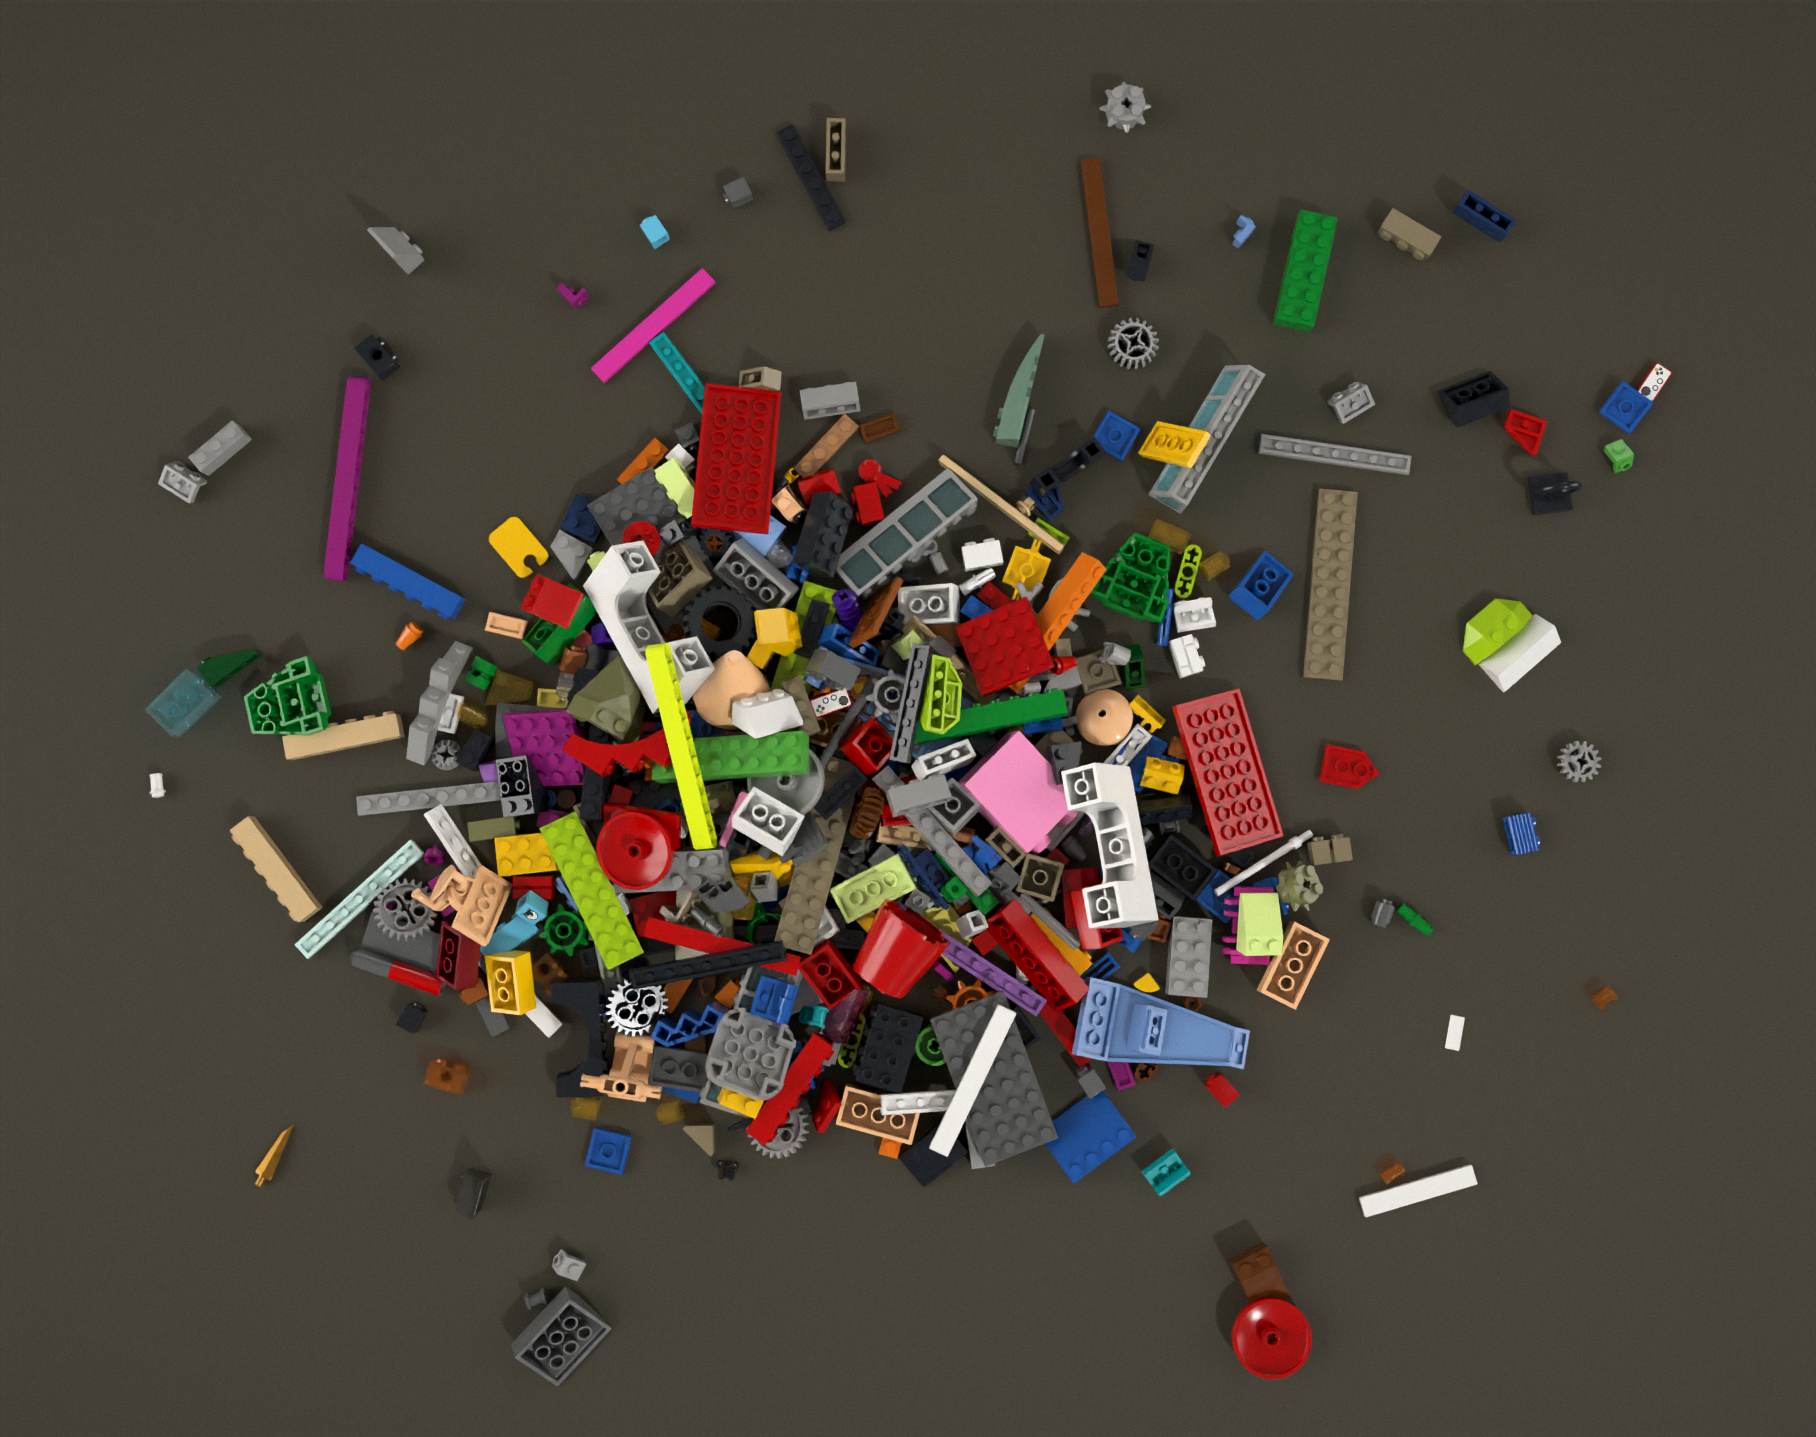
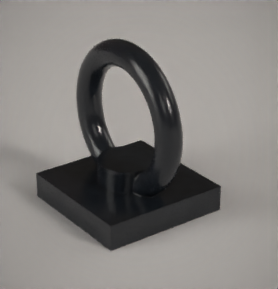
[1527,472,1582,515]

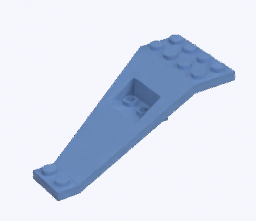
[1072,977,1250,1069]

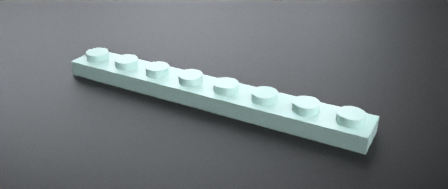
[295,840,425,959]

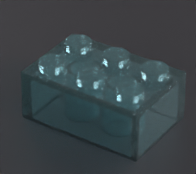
[145,668,222,738]

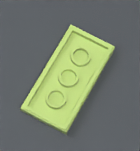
[830,853,917,924]

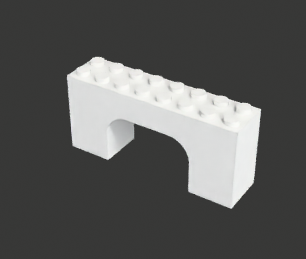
[583,541,715,714]
[1061,763,1159,929]

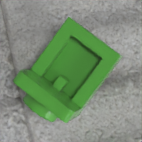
[1604,439,1634,473]

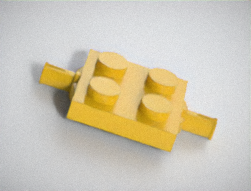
[1002,539,1051,601]

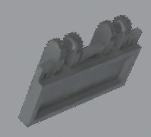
[779,811,829,867]

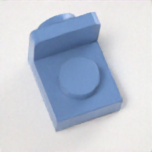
[1232,215,1256,249]

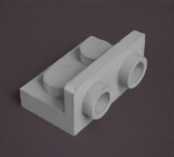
[1327,382,1375,424]
[158,461,207,504]

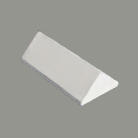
[1478,614,1561,692]

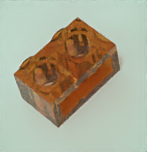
[532,952,572,997]

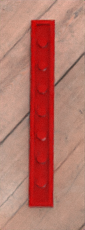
[643,917,801,976]

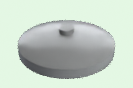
[747,749,825,815]

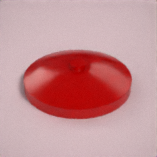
[597,811,674,890]
[1232,1297,1312,1380]

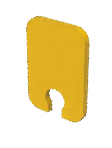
[489,517,549,578]

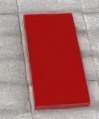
[603,803,681,851]

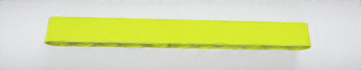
[645,643,717,850]

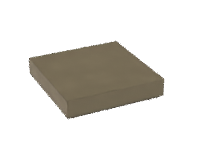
[1076,649,1122,696]

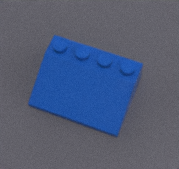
[1045,1091,1136,1184]

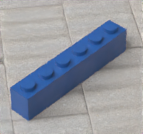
[350,543,466,620]

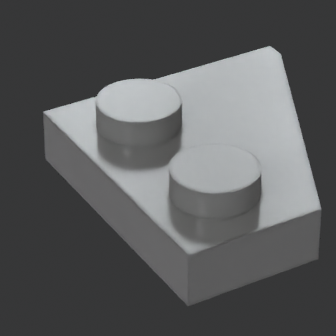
[550,530,594,581]

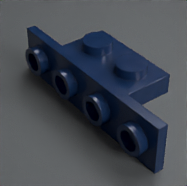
[897,844,950,910]

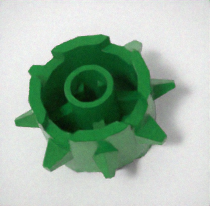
[539,904,588,957]

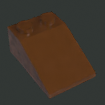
[1229,1242,1290,1303]

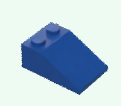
[1228,550,1294,621]

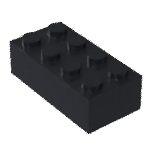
[793,491,854,578]

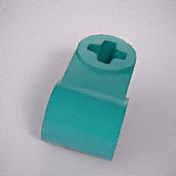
[798,1005,830,1029]

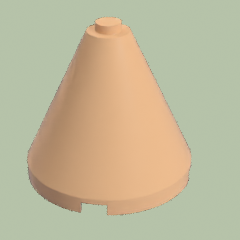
[693,650,771,730]

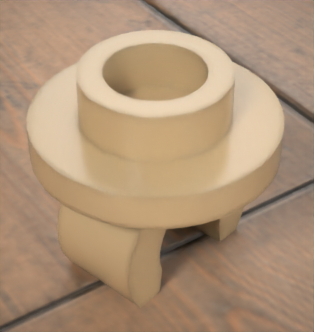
[1015,497,1035,518]

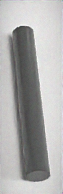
[1014,408,1035,465]

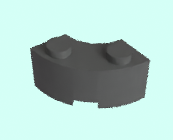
[694,877,750,912]

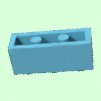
[480,914,541,957]

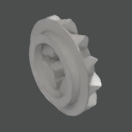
[431,740,462,770]

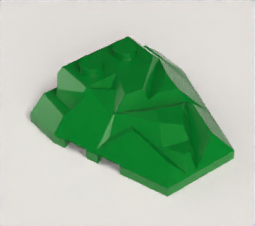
[1090,532,1170,623]
[244,656,331,736]

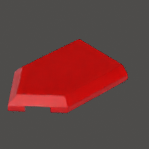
[1319,744,1380,789]

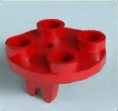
[622,521,661,556]

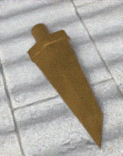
[255,1125,294,1187]

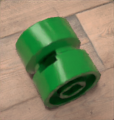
[463,656,498,691]

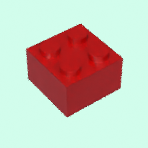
[840,717,893,776]

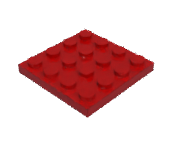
[956,596,1055,697]

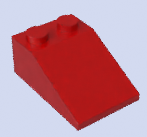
[520,574,584,629]
[629,891,676,937]

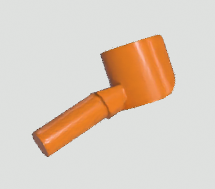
[809,687,830,700]

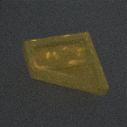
[485,670,535,706]

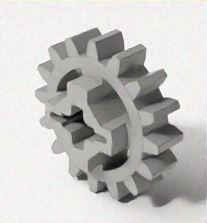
[1557,741,1602,783]

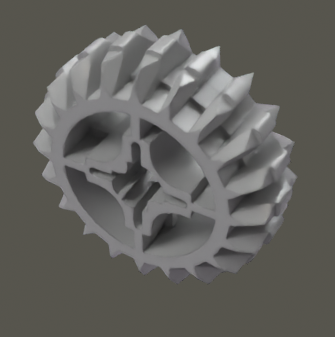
[1107,318,1159,370]

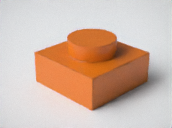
[878,1137,902,1159]

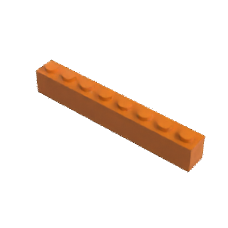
[1006,552,1107,694]

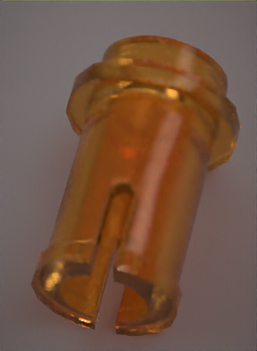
[1379,1162,1406,1185]

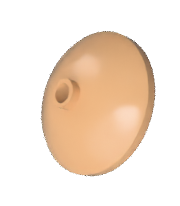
[1075,689,1133,746]

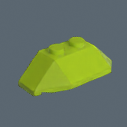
[1462,598,1533,665]
[919,654,962,735]

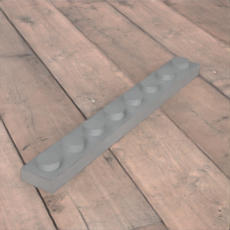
[872,766,992,897]
[356,781,501,816]

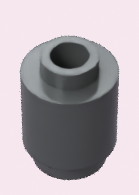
[1370,898,1395,928]

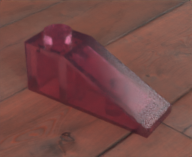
[820,989,869,1044]

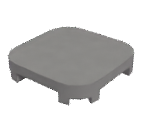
[705,1007,796,1101]

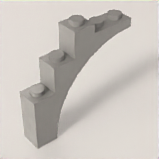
[406,641,473,765]

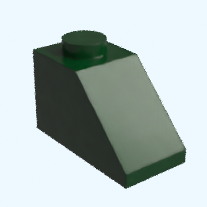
[1122,644,1145,690]

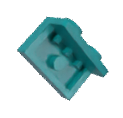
[1141,1148,1191,1196]

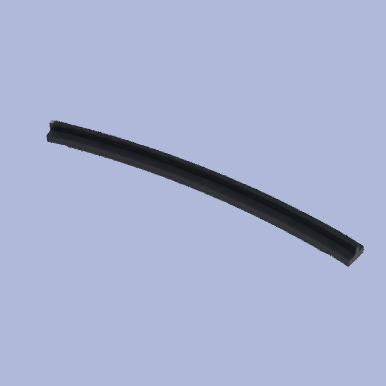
[579,925,865,970]

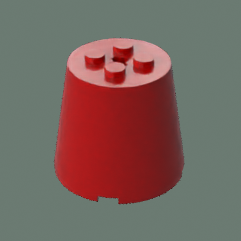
[853,899,950,998]

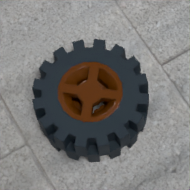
[699,528,736,560]

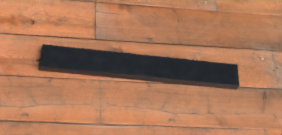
[629,940,787,990]

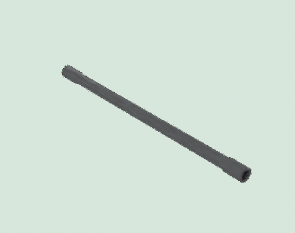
[757,672,882,860]

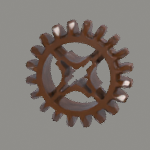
[849,786,885,839]

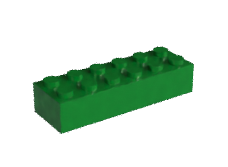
[1272,210,1338,333]

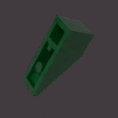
[197,649,264,688]

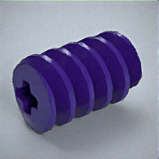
[832,589,863,632]

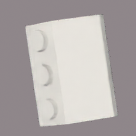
[732,689,803,739]
[732,787,805,856]

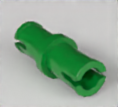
[1396,902,1434,937]

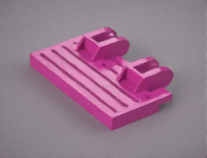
[1222,886,1274,965]

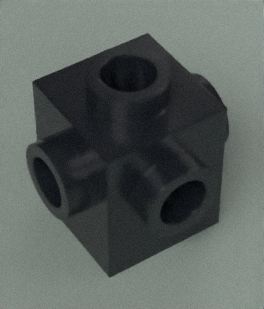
[879,607,905,638]

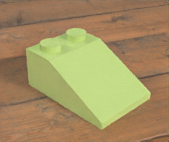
[1236,892,1283,956]

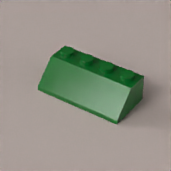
[521,583,597,667]

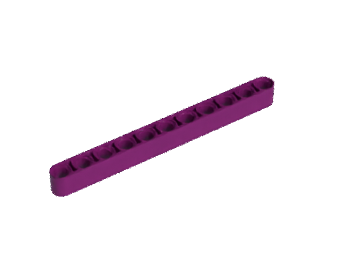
[324,376,371,581]

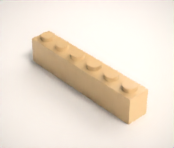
[282,711,405,760]
[230,816,323,922]

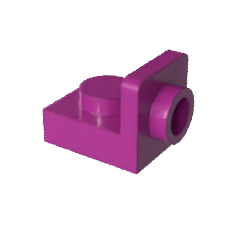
[557,283,589,309]

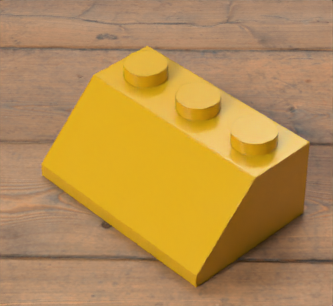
[485,950,536,1015]

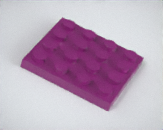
[503,709,585,786]

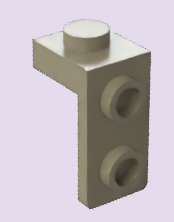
[659,891,701,925]

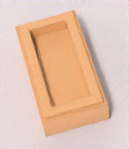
[485,612,528,639]

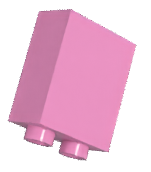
[958,730,1078,855]

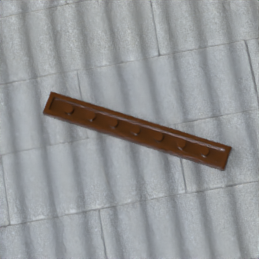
[1081,158,1119,308]

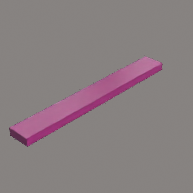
[591,268,716,383]

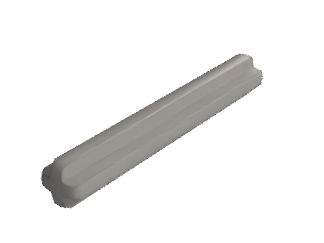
[1019,893,1081,950]

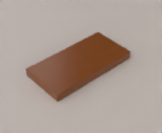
[849,577,903,648]

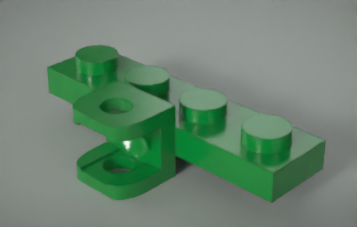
[934,852,999,915]

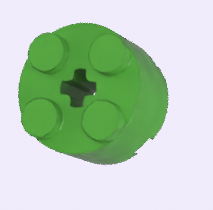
[915,1025,946,1066]

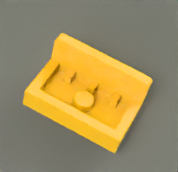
[1140,756,1185,794]

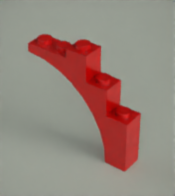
[562,711,691,778]

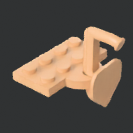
[411,864,513,947]

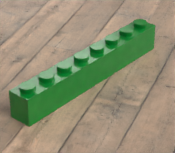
[914,688,1068,746]

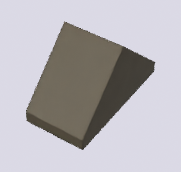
[683,1123,715,1157]

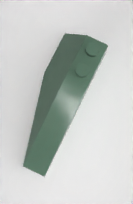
[993,334,1044,448]

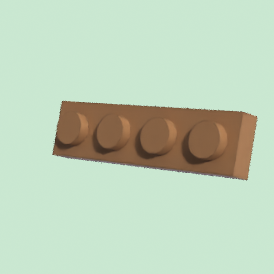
[793,414,859,478]

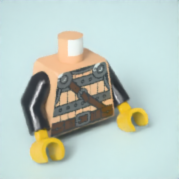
[771,468,809,525]

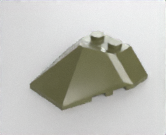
[566,655,646,745]

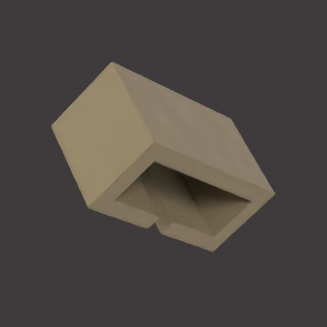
[1307,834,1353,865]

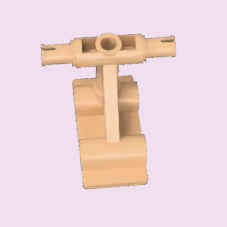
[580,1024,662,1102]

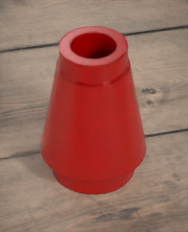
[1049,656,1077,675]

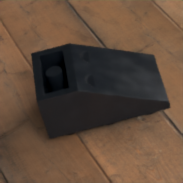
[496,755,549,817]

